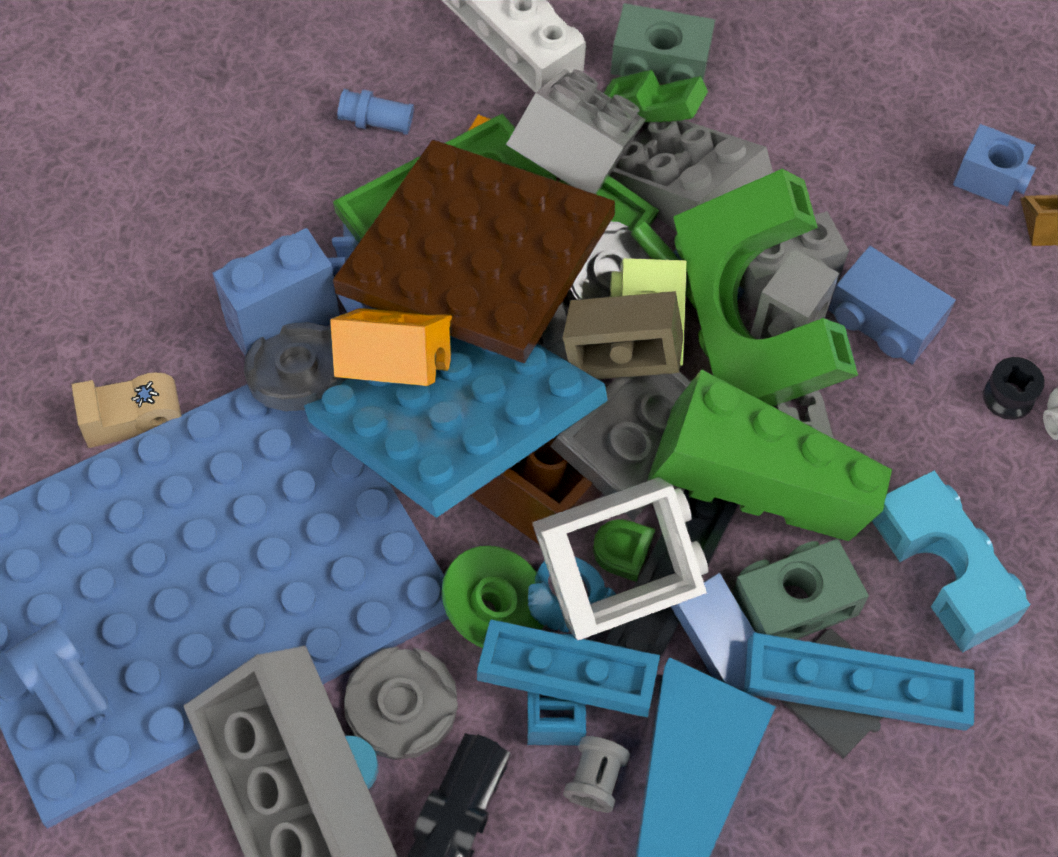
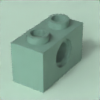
[611,3,715,84]
[732,539,869,640]

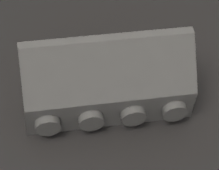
[184,646,397,857]

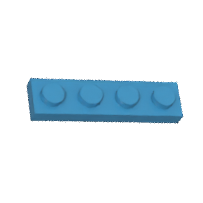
[744,633,975,731]

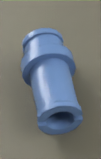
[337,89,414,135]

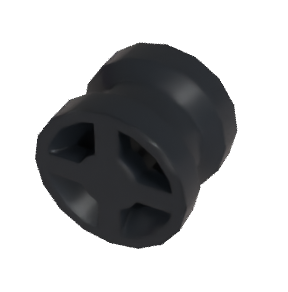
[983,357,1045,420]

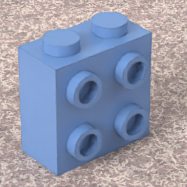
[212,228,340,356]

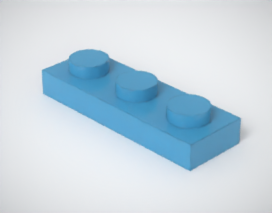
[477,619,660,718]

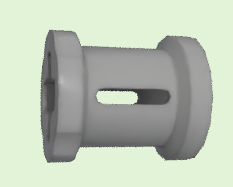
[563,736,630,813]

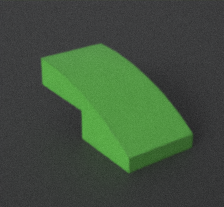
[604,70,708,122]

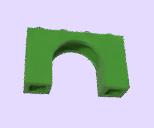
[673,169,858,406]

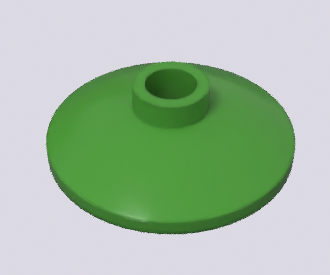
[442,546,544,648]

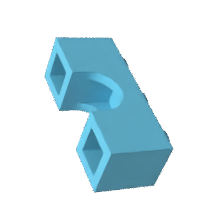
[872,470,1031,653]

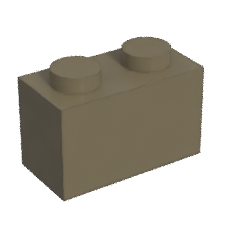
[563,291,683,379]

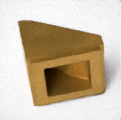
[1021,195,1058,246]

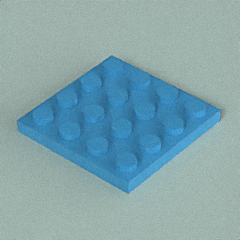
[304,336,608,518]

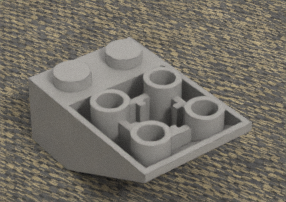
[506,69,646,194]
[609,120,773,233]

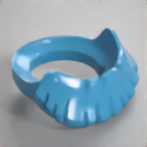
[528,557,616,632]

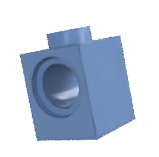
[953,124,1036,207]

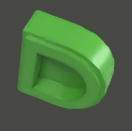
[593,519,655,582]

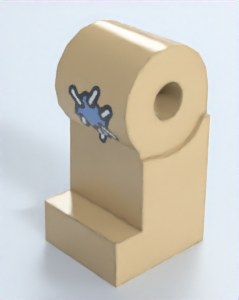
[71,373,182,448]

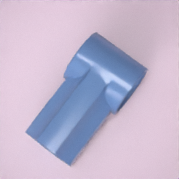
[4,620,113,743]

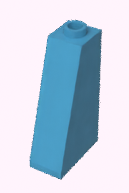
[635,657,776,857]

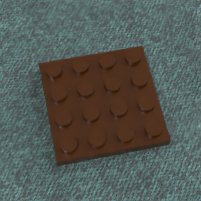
[333,139,615,364]

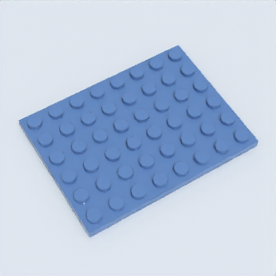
[0,384,449,829]

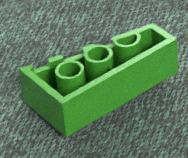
[647,369,892,541]

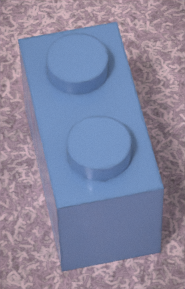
[828,246,956,365]

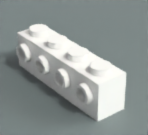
[442,0,586,93]

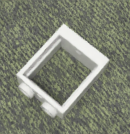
[532,477,708,640]

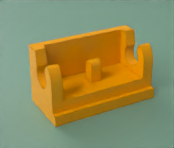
[330,308,452,386]

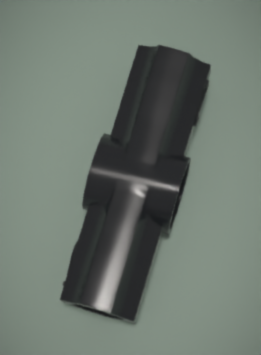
[407,733,510,857]

